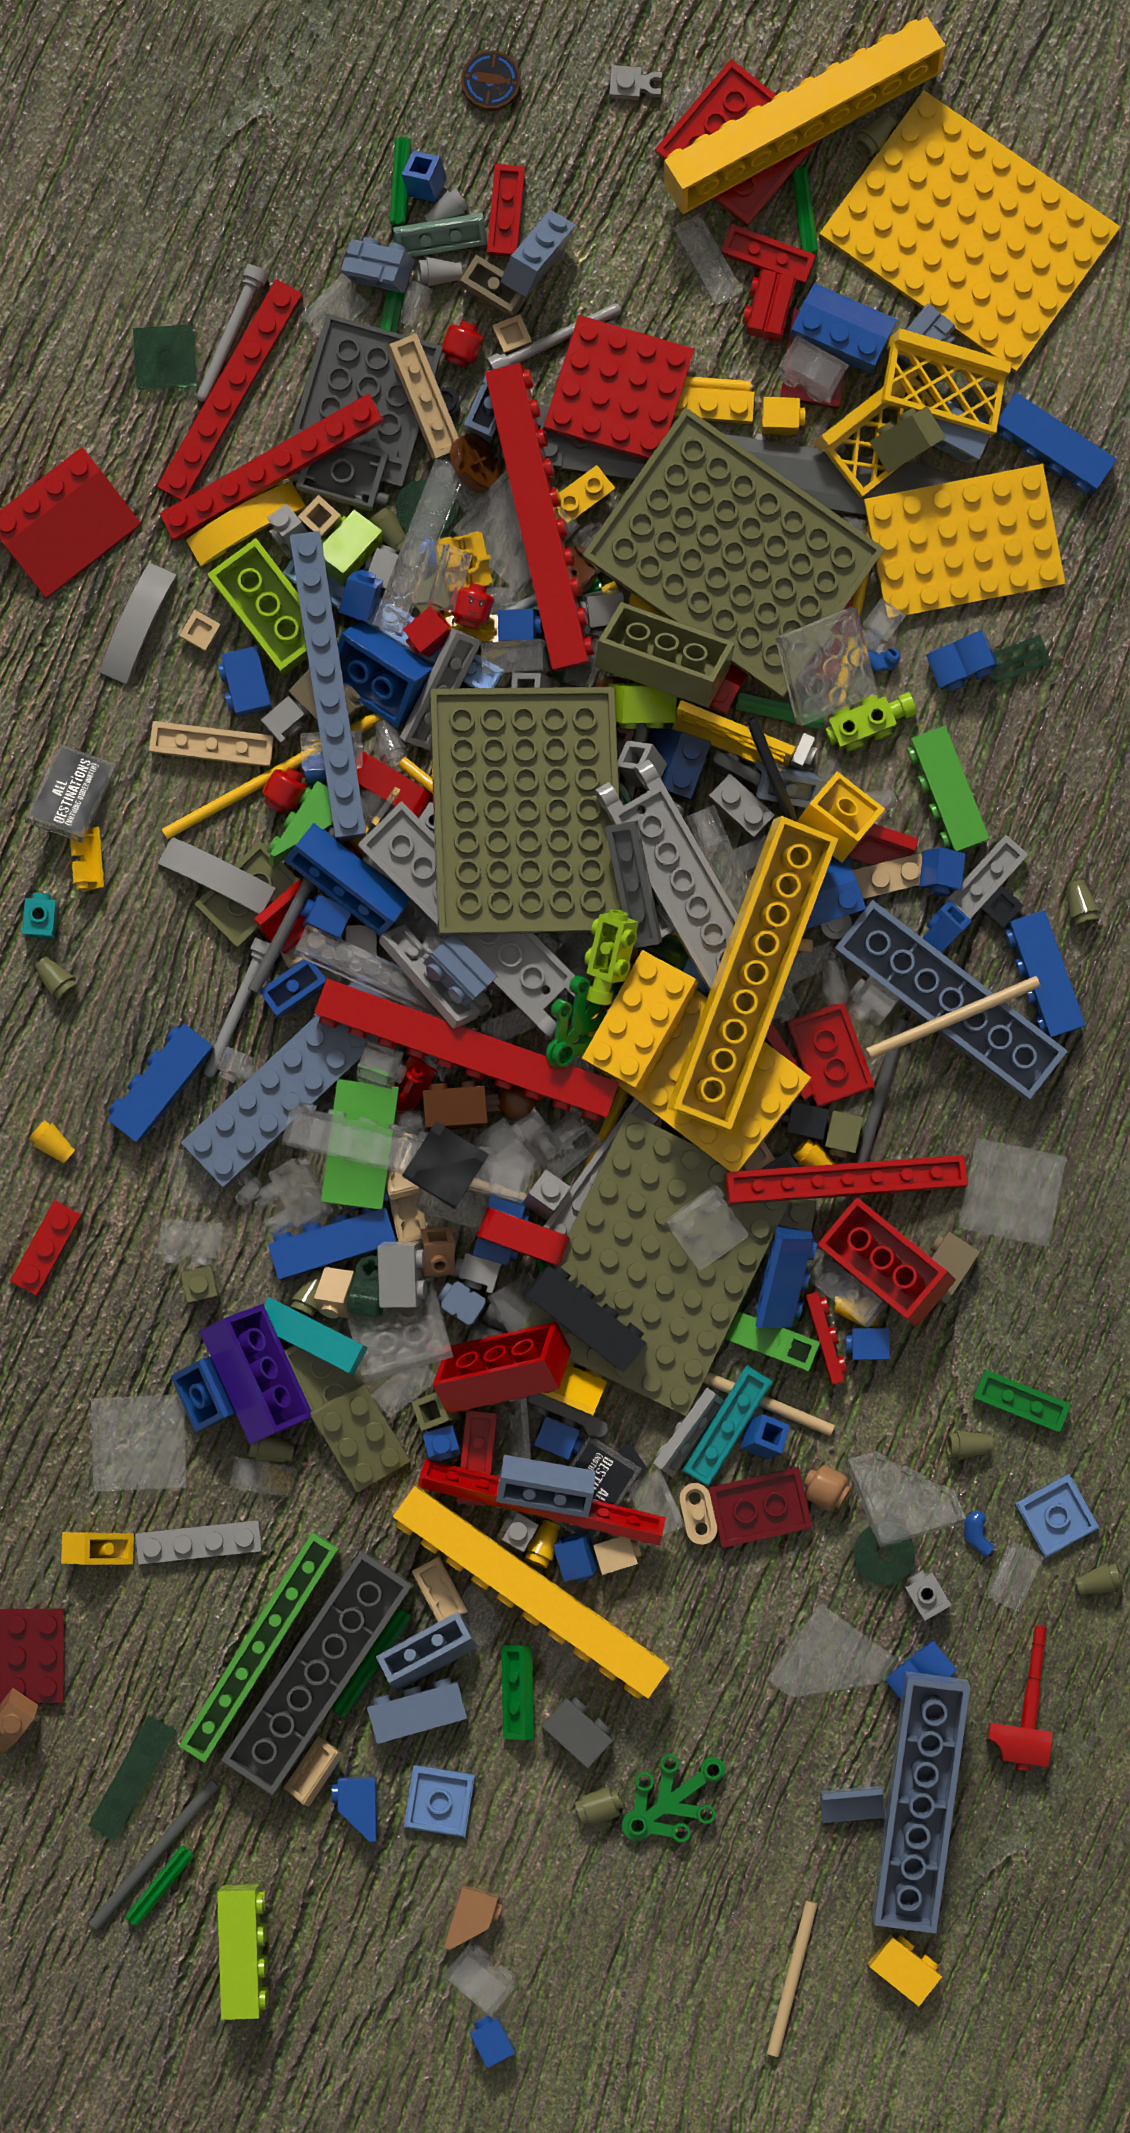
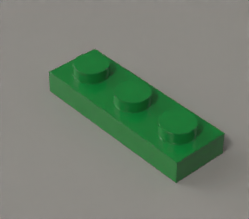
[973,1369,1071,1433]
[501,1645,534,1740]

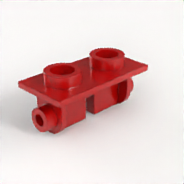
[393,1056,437,1114]

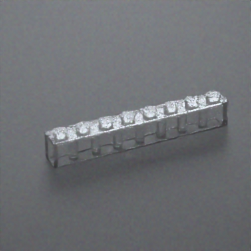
[282,1102,533,1203]

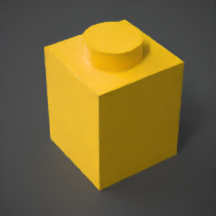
[761,397,805,435]

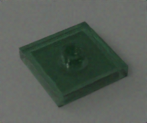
[133,324,198,390]

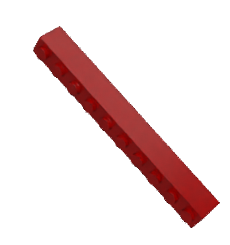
[485,363,595,672]
[314,979,619,1122]

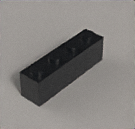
[524,1265,647,1372]

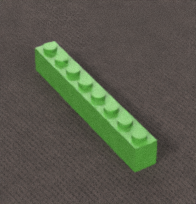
[179,1532,340,1763]

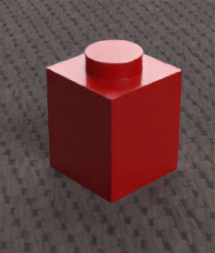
[403,606,452,657]

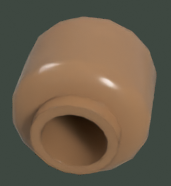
[803,1465,851,1511]

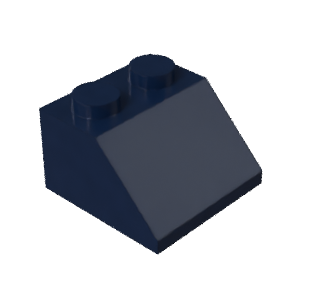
[644,728,711,804]

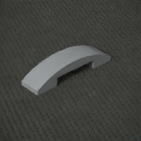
[99,563,177,685]
[158,837,277,914]

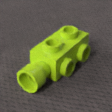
[825,692,918,752]
[585,909,639,1005]

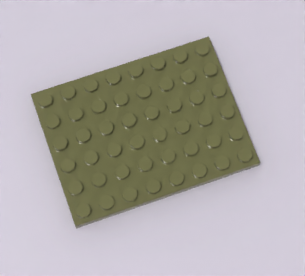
[581,407,885,698]
[429,687,622,935]
[522,1112,790,1416]

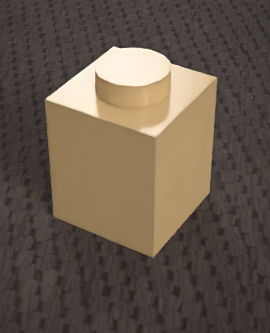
[298,495,342,538]
[314,1267,360,1318]
[593,1536,642,1575]

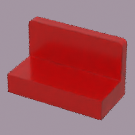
[848,824,919,865]
[254,880,313,954]

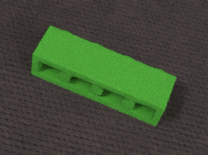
[907,725,990,852]

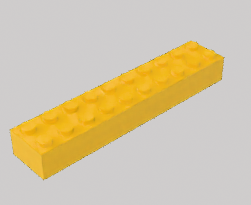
[664,16,946,214]
[667,816,838,1131]
[392,1485,670,1699]

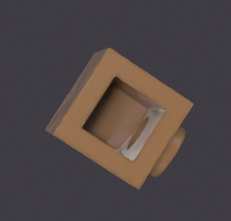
[420,1227,455,1277]

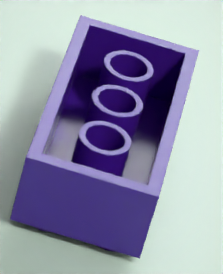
[199,1304,312,1445]

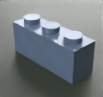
[500,210,575,297]
[496,1455,595,1518]
[376,1612,479,1691]
[367,1677,468,1744]

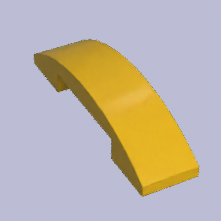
[186,481,306,567]

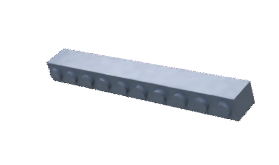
[289,531,367,842]

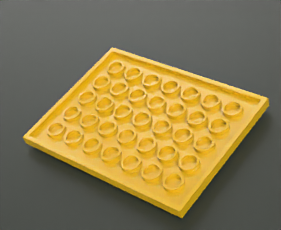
[819,90,1120,374]

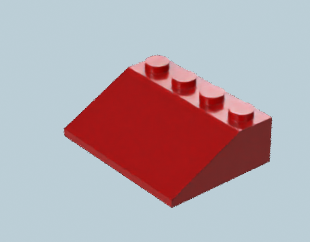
[0,447,142,599]

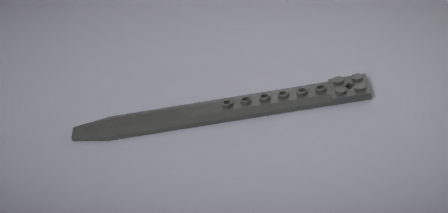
[501,404,963,517]

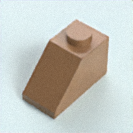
[0,1688,38,1754]
[444,1884,502,1950]

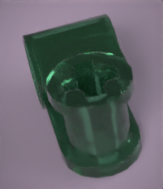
[347,1256,384,1317]

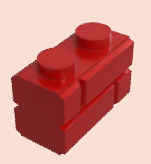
[742,269,796,342]

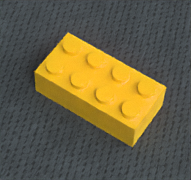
[582,950,700,1092]

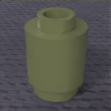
[575,1786,624,1826]

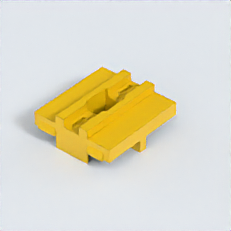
[435,531,493,593]

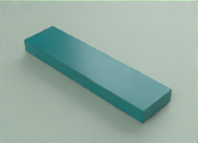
[264,1297,368,1375]
[682,1365,773,1487]

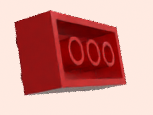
[817,1197,956,1328]
[432,1321,571,1413]

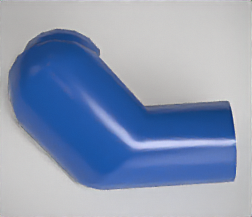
[854,644,900,672]
[964,1510,995,1558]

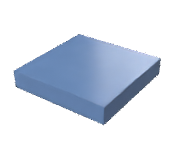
[1014,1474,1099,1558]
[404,1765,475,1837]

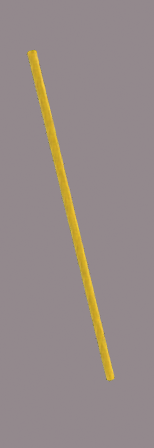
[162,581,619,840]

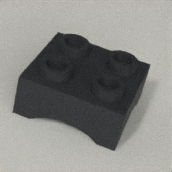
[402,1121,489,1209]

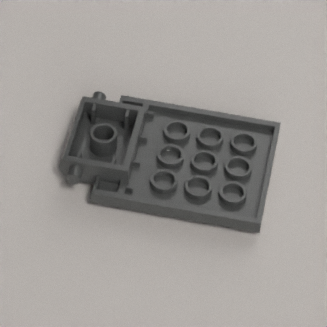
[288,314,443,512]

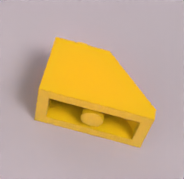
[61,1532,134,1565]

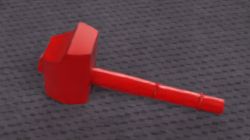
[986,1625,1052,1771]

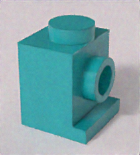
[21,893,59,939]

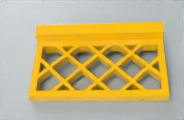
[881,328,1012,435]
[813,365,935,498]
[672,700,796,766]

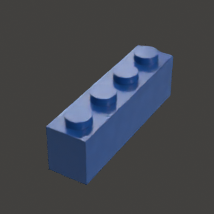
[996,392,1117,495]
[284,823,411,936]
[1005,910,1086,1038]
[107,1023,214,1144]
[268,1207,397,1281]

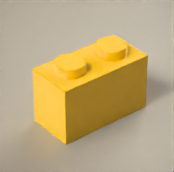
[868,1934,942,2006]

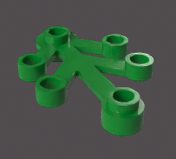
[546,975,628,1068]
[622,1753,725,1842]

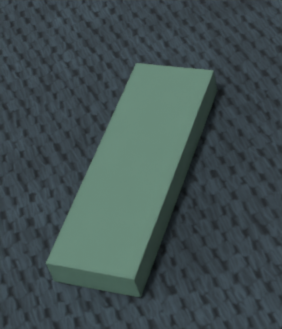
[393,213,487,257]

